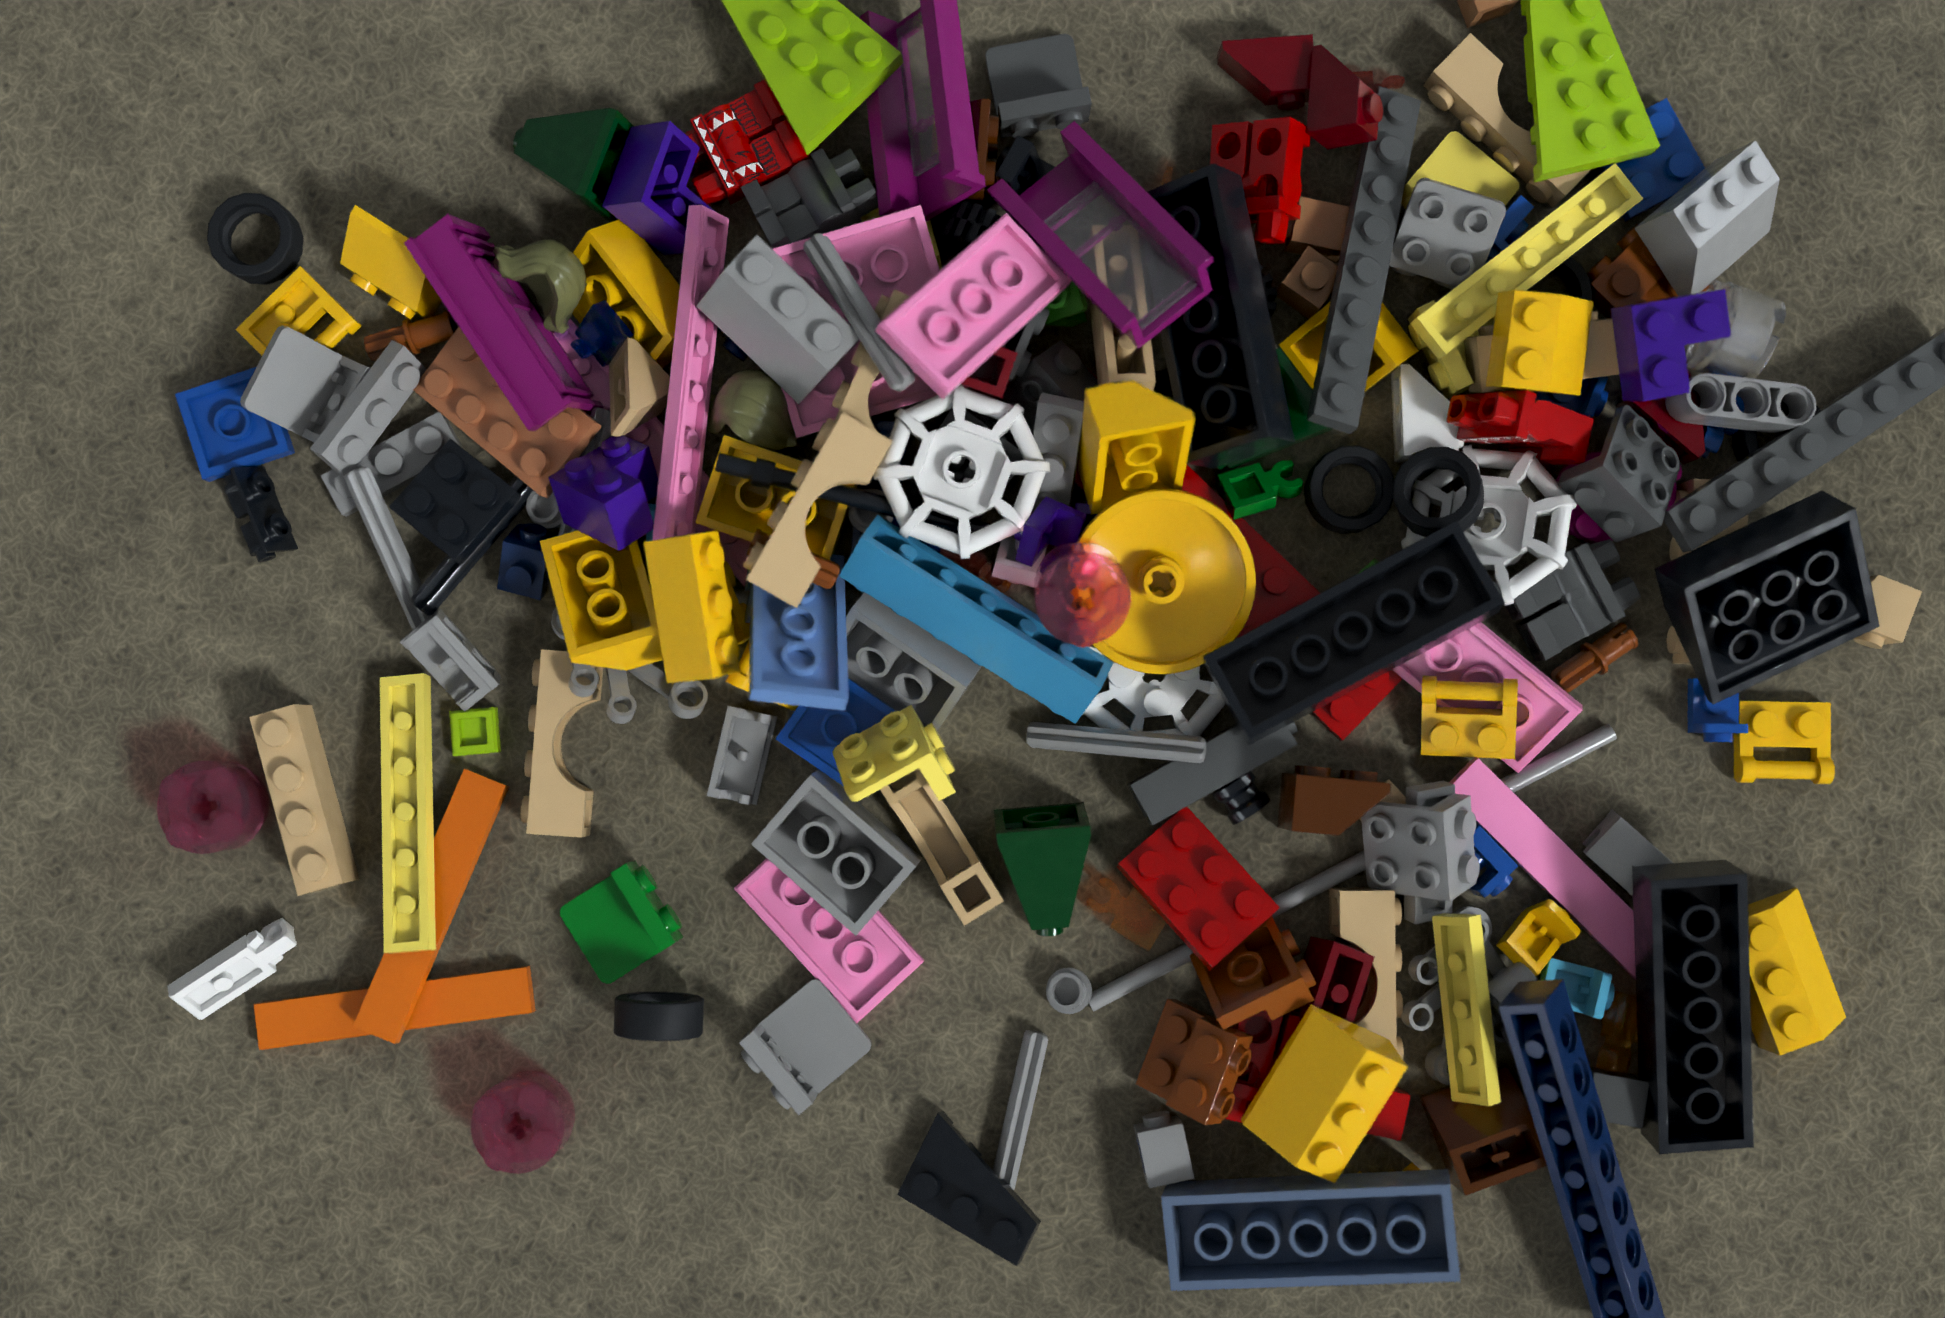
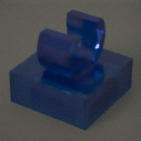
[570,300,634,367]

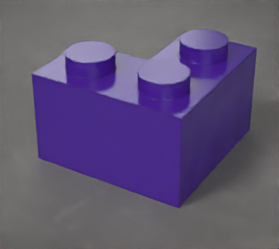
[602,121,716,255]
[1611,289,1731,401]
[548,435,659,551]

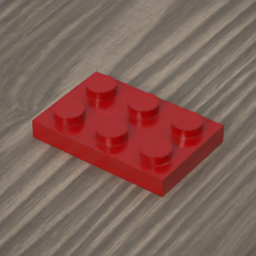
[1117,807,1280,971]

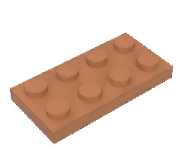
[413,327,602,499]

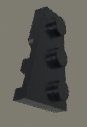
[897,1111,1041,1266]

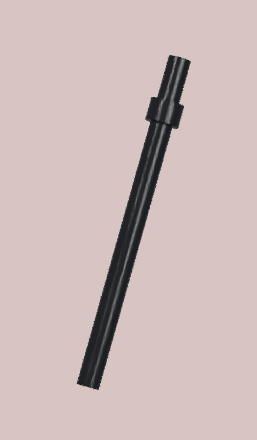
[715,453,990,534]

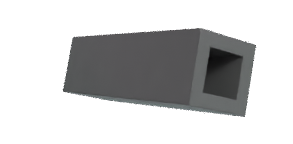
[1127,722,1298,825]

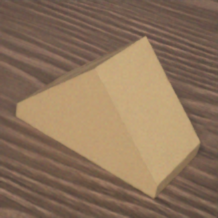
[609,337,670,437]

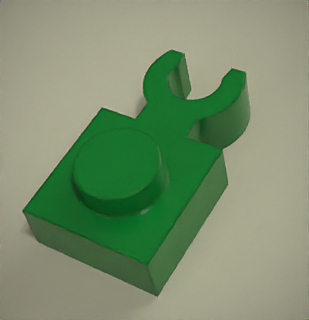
[1216,460,1303,520]

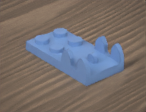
[744,554,849,711]

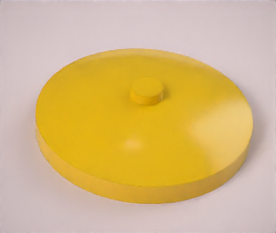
[1069,488,1256,674]

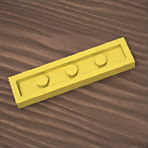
[1432,913,1501,1106]

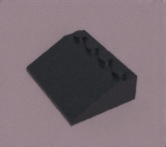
[1655,491,1880,704]

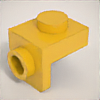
[1496,899,1581,976]

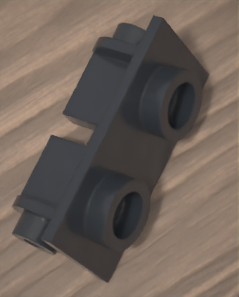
[223,466,298,563]

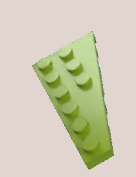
[720,0,904,156]
[1521,0,1660,183]

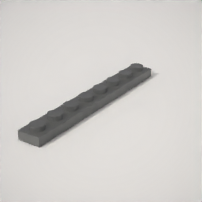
[1307,86,1421,434]
[1664,328,1945,553]

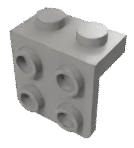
[1389,178,1506,289]
[240,325,370,442]
[1361,793,1480,902]
[739,978,872,1115]

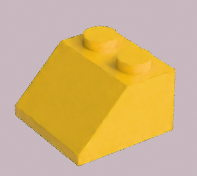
[340,205,442,320]
[1486,290,1593,396]
[1279,301,1419,392]

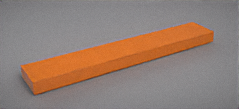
[352,769,510,1044]
[254,966,536,1050]

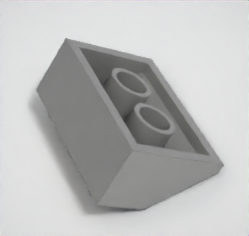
[1635,140,1780,296]
[697,235,860,404]
[846,593,982,731]
[751,769,922,936]

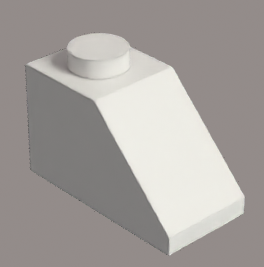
[1391,364,1464,462]

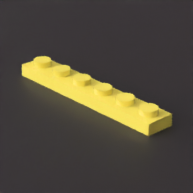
[1410,163,1643,360]
[380,673,436,954]

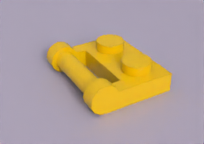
[235,266,362,356]
[1421,675,1518,759]
[1734,701,1835,784]

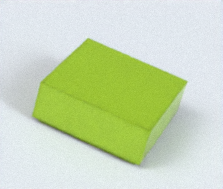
[449,707,501,756]

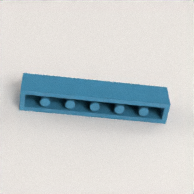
[839,514,1113,724]

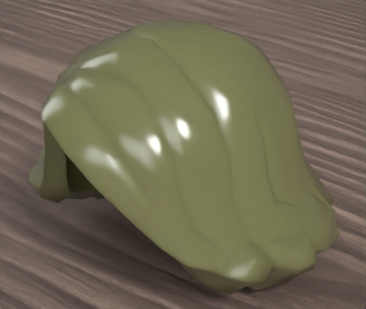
[493,240,587,334]
[707,369,798,450]

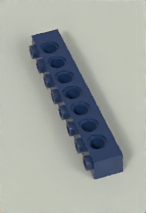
[1498,979,1665,1318]

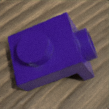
[1014,496,1087,567]

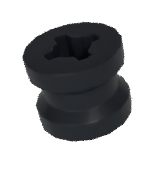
[1212,771,1270,825]

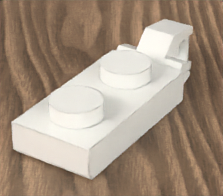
[167,918,297,1020]

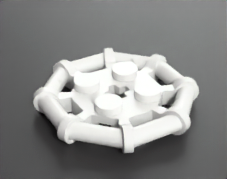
[874,384,1050,559]
[1401,445,1577,606]
[1078,634,1226,736]

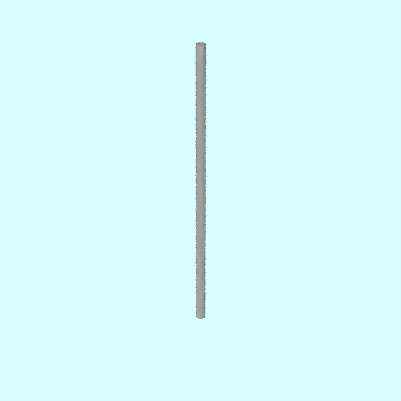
[1089,723,1617,1012]

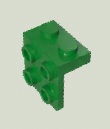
[560,860,683,984]

